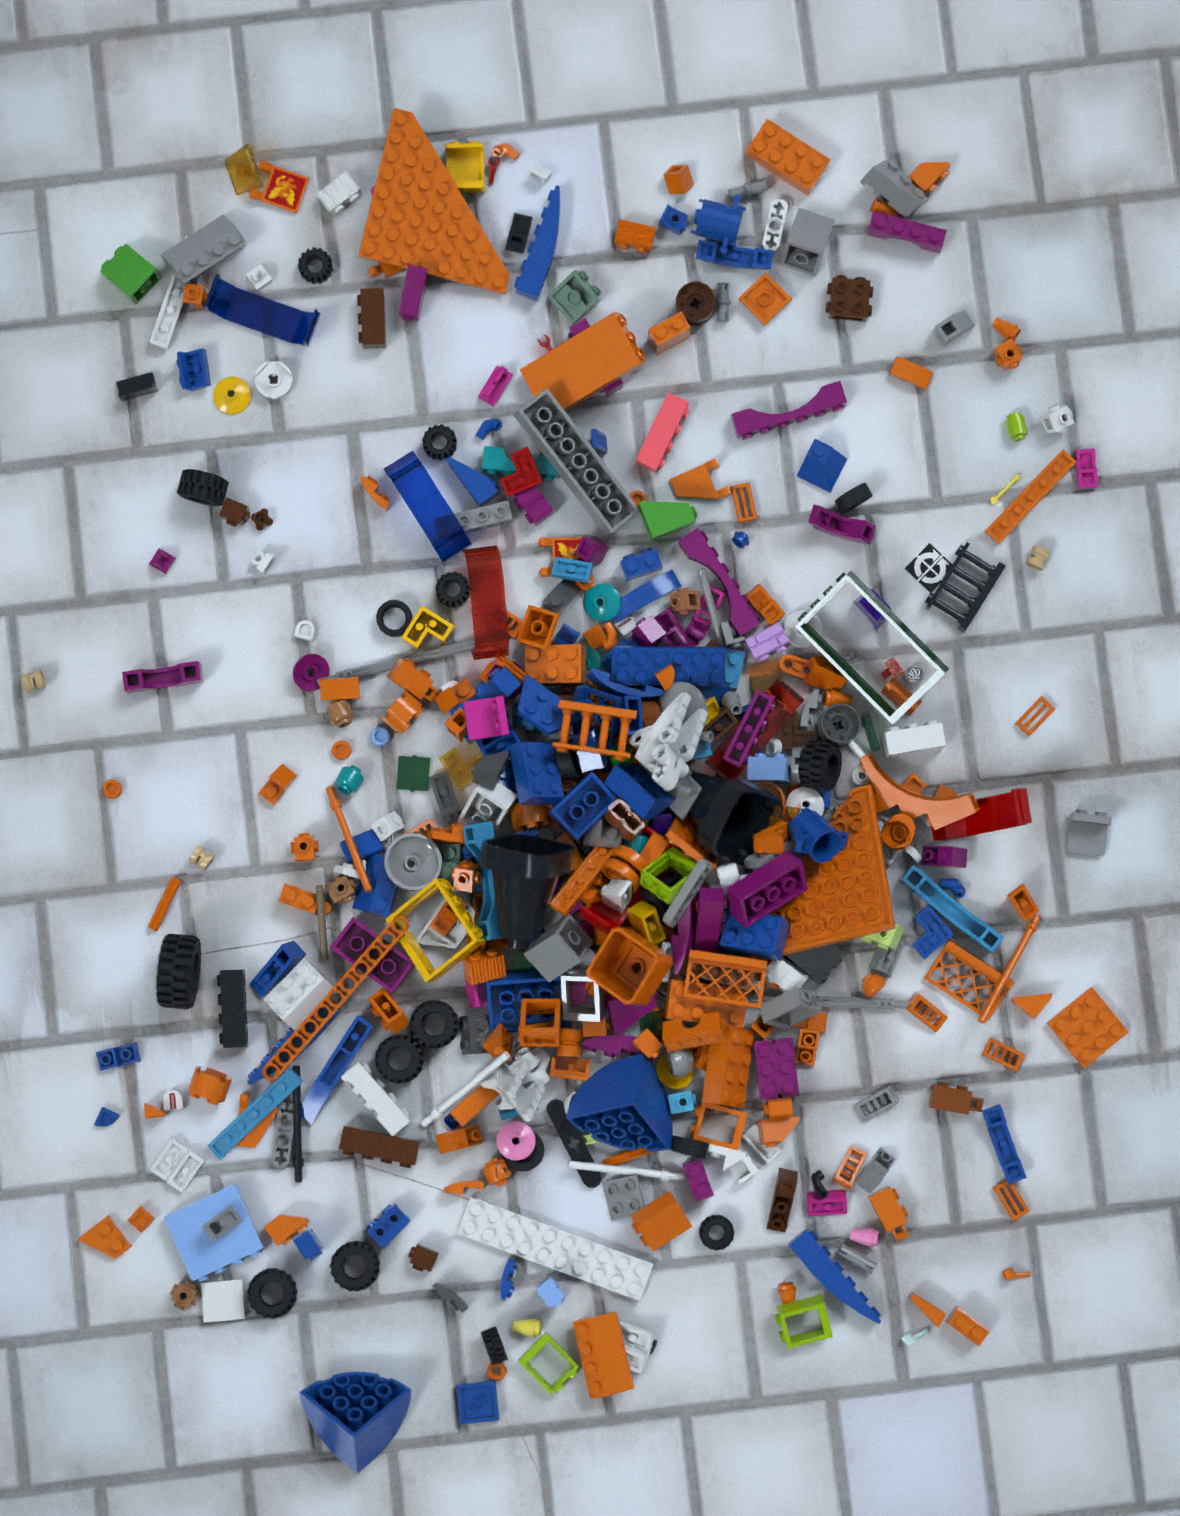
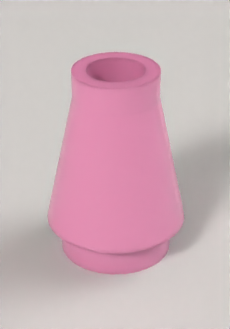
[850,1228,879,1248]

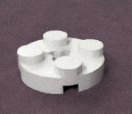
[255,361,293,400]

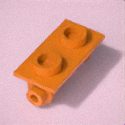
[881,677,922,716]

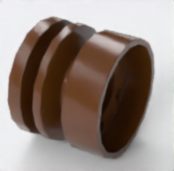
[676,281,715,326]

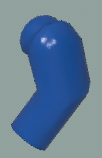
[475,419,502,440]
[939,879,966,898]

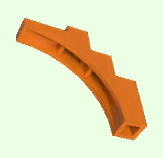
[860,752,980,830]

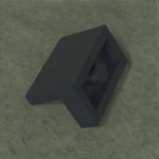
[116,372,158,401]

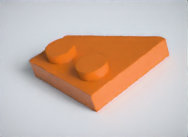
[78,1216,132,1259]

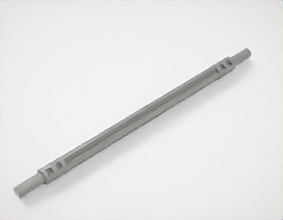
[317,630,518,686]
[747,993,911,1010]

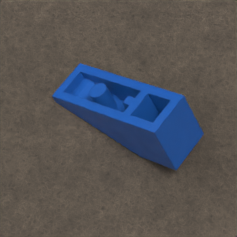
[446,457,499,507]
[250,941,306,997]

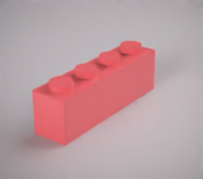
[635,392,690,473]

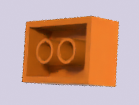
[525,644,586,686]

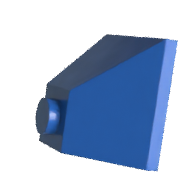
[797,439,847,493]

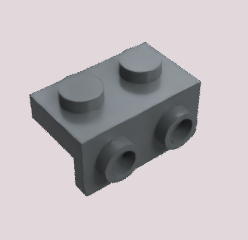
[459,1014,490,1055]

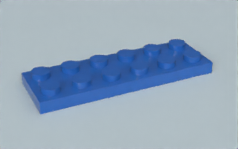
[610,646,726,686]

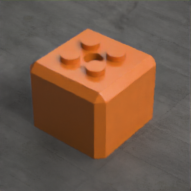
[586,928,673,1006]

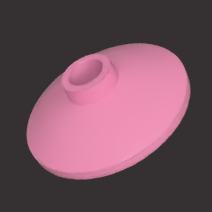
[497,1121,536,1160]

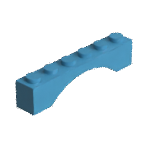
[462,821,504,940]
[899,865,1004,954]

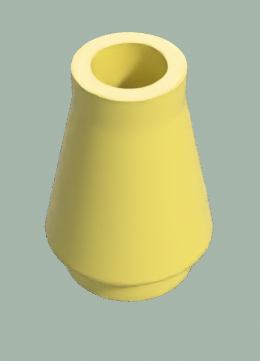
[513,1318,542,1338]

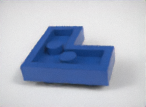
[912,905,954,959]

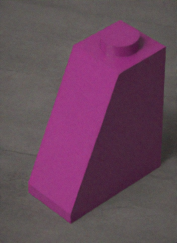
[399,265,429,322]
[605,991,658,1036]

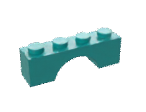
[482,446,559,481]

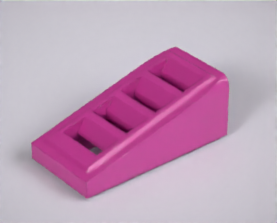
[692,584,725,627]

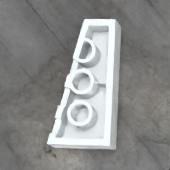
[341,1062,411,1136]

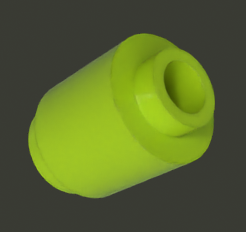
[1005,412,1028,442]

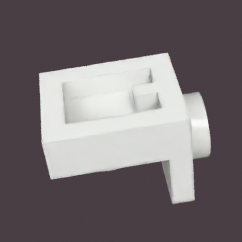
[333,860,366,879]

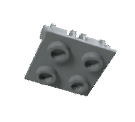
[667,773,702,820]
[602,1175,645,1220]

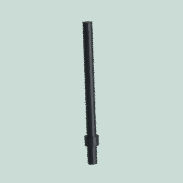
[292,1065,304,1182]

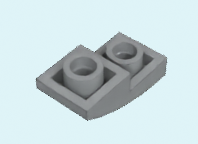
[799,689,822,729]

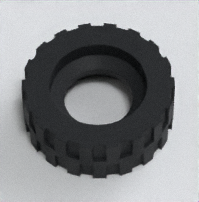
[502,1131,544,1171]

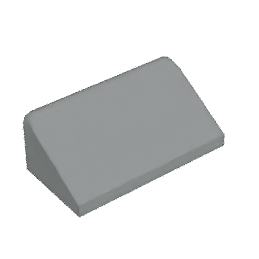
[869,939,905,977]

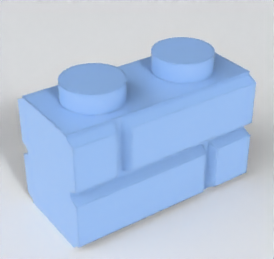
[536,1276,565,1308]

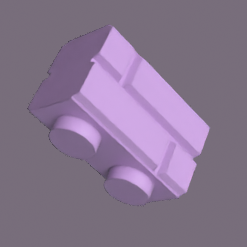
[745,622,789,662]

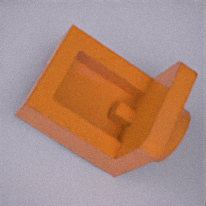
[183,284,209,309]

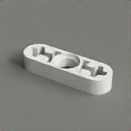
[762,199,787,253]

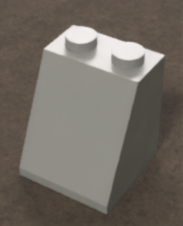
[780,208,835,276]
[524,914,594,982]

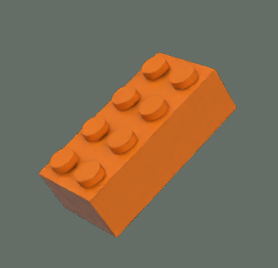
[745,119,830,196]
[664,980,748,1028]
[702,1026,754,1108]

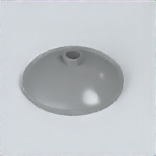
[657,682,708,728]
[384,833,442,891]

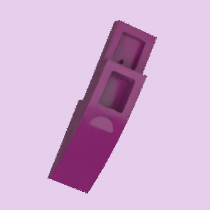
[654,608,697,647]
[582,1035,661,1062]

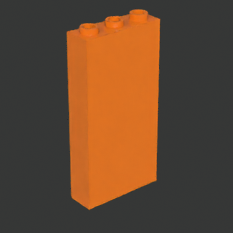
[520,312,646,412]

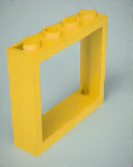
[385,878,485,982]

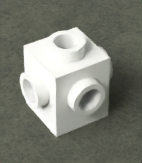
[1040,404,1074,433]

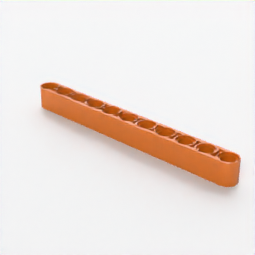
[262,916,410,1081]

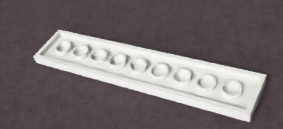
[457,1197,653,1301]

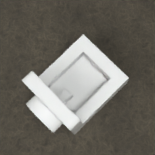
[371,811,405,841]

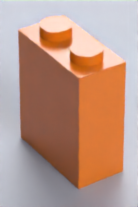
[647,311,691,356]
[630,1191,692,1252]

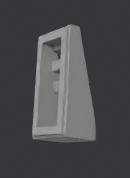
[855,1085,899,1121]

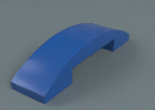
[696,240,774,270]
[613,570,682,624]
[586,668,664,700]
[982,1104,1027,1184]

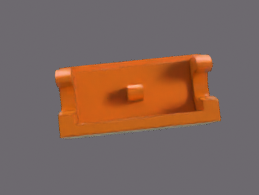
[320,676,360,700]
[550,1055,590,1081]

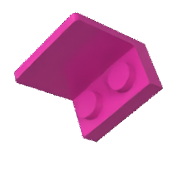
[463,696,509,740]

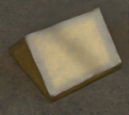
[224,144,264,195]

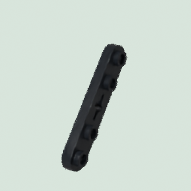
[547,1099,602,1188]

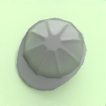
[666,1048,695,1078]

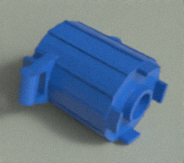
[691,194,746,255]
[787,808,849,863]

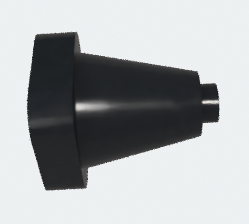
[686,770,782,866]
[480,834,574,949]

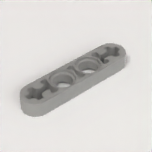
[663,858,712,927]
[272,1093,294,1168]

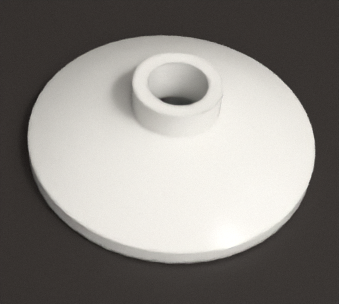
[784,610,822,648]
[786,787,824,820]

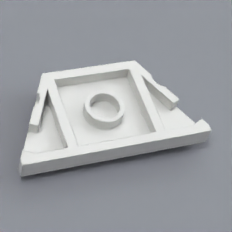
[416,887,475,949]

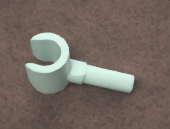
[900,1328,929,1345]

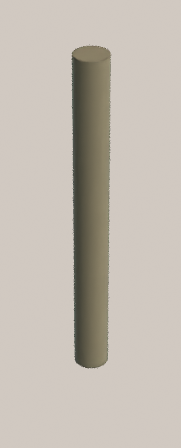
[316,885,328,960]

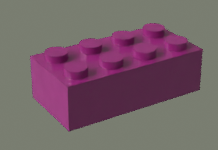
[726,850,808,928]
[330,917,415,994]

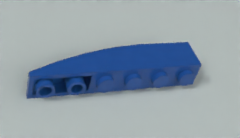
[514,185,560,301]
[247,1000,343,1085]
[301,1015,375,1124]
[788,1229,882,1324]

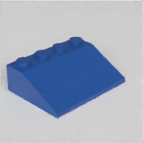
[486,969,567,1034]

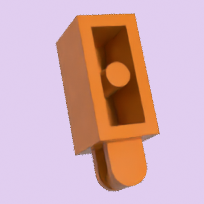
[386,658,439,703]
[278,883,332,915]
[868,1186,909,1242]

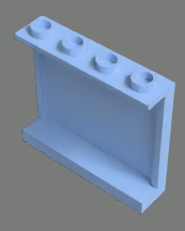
[163,1183,265,1283]

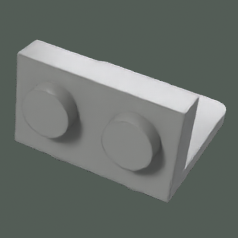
[1066,810,1112,856]

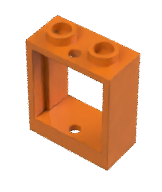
[519,999,561,1047]
[690,1102,747,1151]

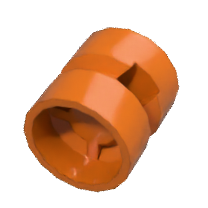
[556,1028,583,1057]

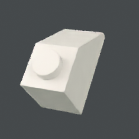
[601,879,632,913]

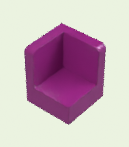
[575,536,609,563]

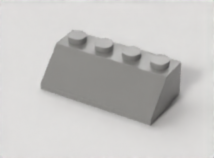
[161,215,247,287]

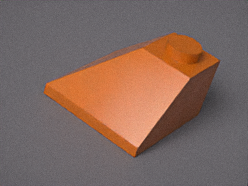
[516,605,560,651]

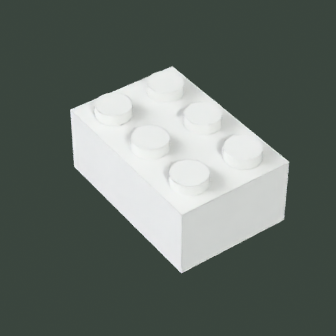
[882,720,946,759]
[457,782,518,835]
[264,958,334,1030]

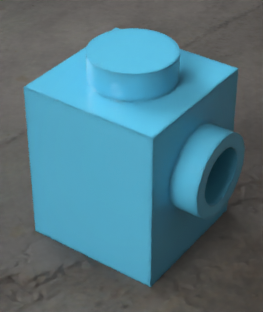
[667,1091,697,1114]

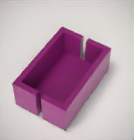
[753,1037,799,1100]

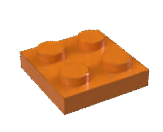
[738,272,792,326]

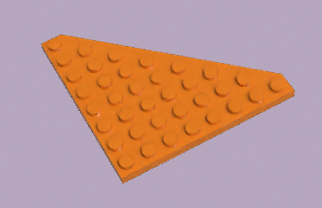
[358,108,510,294]
[744,784,896,960]

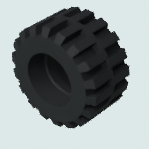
[177,469,229,506]
[799,740,842,790]
[410,1000,459,1049]
[375,1035,424,1084]
[330,1241,380,1292]
[247,1268,298,1319]

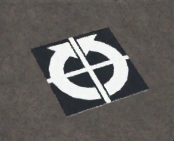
[905,543,952,593]

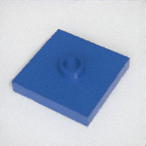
[456,1380,499,1425]

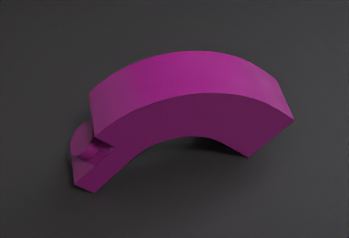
[808,505,876,544]

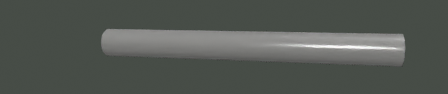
[698,568,725,644]

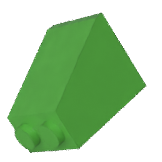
[100,244,161,305]
[638,501,698,541]

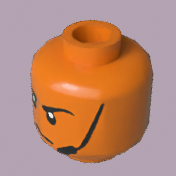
[483,1157,511,1187]

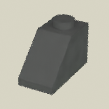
[542,579,581,614]
[471,751,510,790]

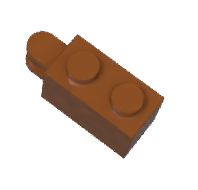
[928,1081,984,1115]

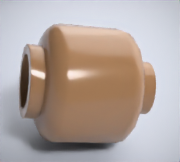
[326,699,354,728]

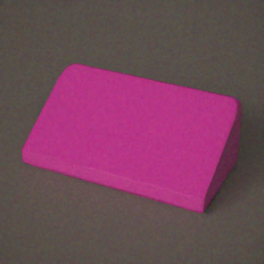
[807,1190,847,1216]

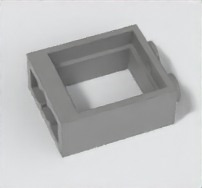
[561,968,606,1022]
[760,987,822,1029]

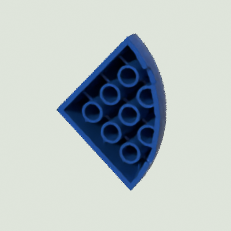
[566,1053,673,1152]
[299,1372,411,1474]

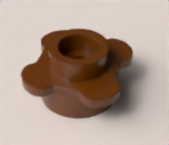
[251,508,273,531]

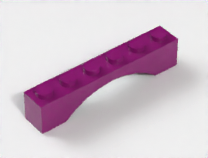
[731,381,847,440]
[678,528,761,637]

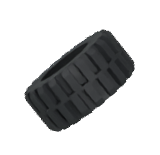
[156,933,201,1009]

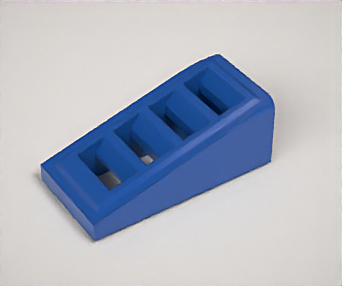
[591,429,608,454]

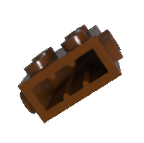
[825,275,873,322]

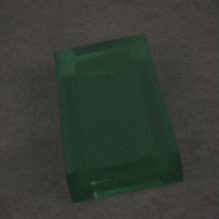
[861,712,880,752]

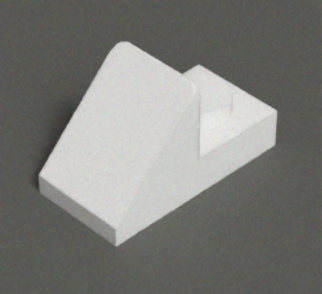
[708,1143,747,1171]

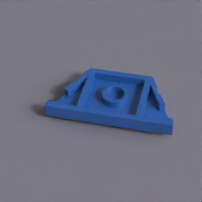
[517,675,583,736]

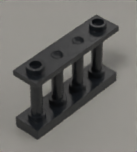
[925,542,1006,632]

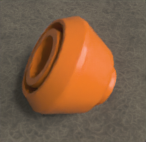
[861,973,886,998]

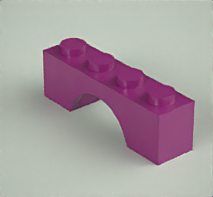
[867,211,947,254]
[122,661,204,693]

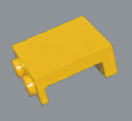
[446,141,485,193]

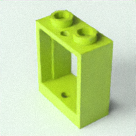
[640,847,697,904]
[774,1294,833,1349]
[518,1332,579,1395]

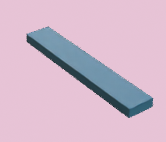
[207,1067,304,1160]

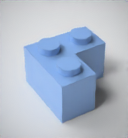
[747,753,791,784]

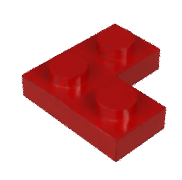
[500,446,543,497]

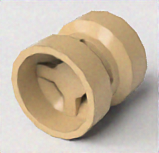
[1025,545,1050,571]
[22,669,46,693]
[188,845,215,871]

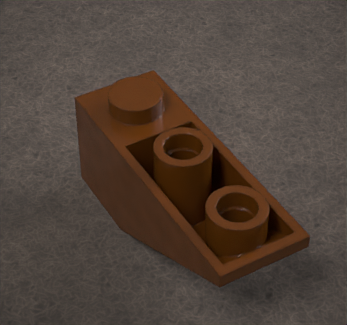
[766,1168,798,1233]

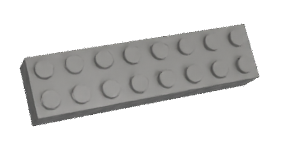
[513,388,640,536]

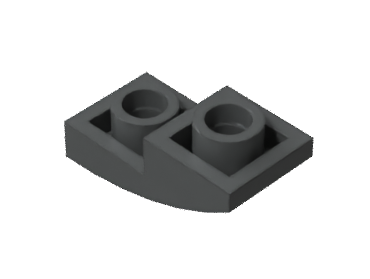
[432,1282,469,1313]

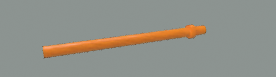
[978,915,1041,1024]

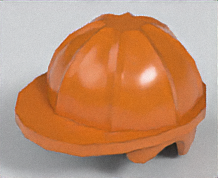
[881,814,916,851]

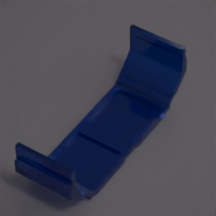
[204,274,321,347]
[384,451,472,563]

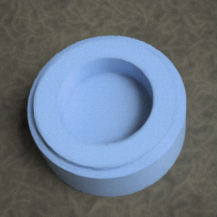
[371,727,390,746]

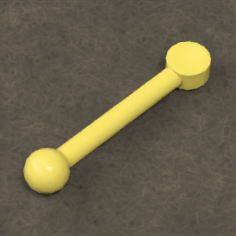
[990,474,1021,505]

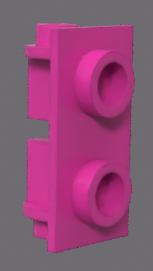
[478,365,513,407]
[464,973,488,1008]

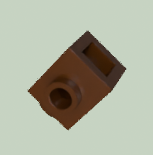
[219,497,251,527]
[408,1244,439,1272]

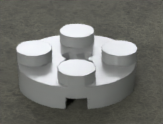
[787,747,804,785]

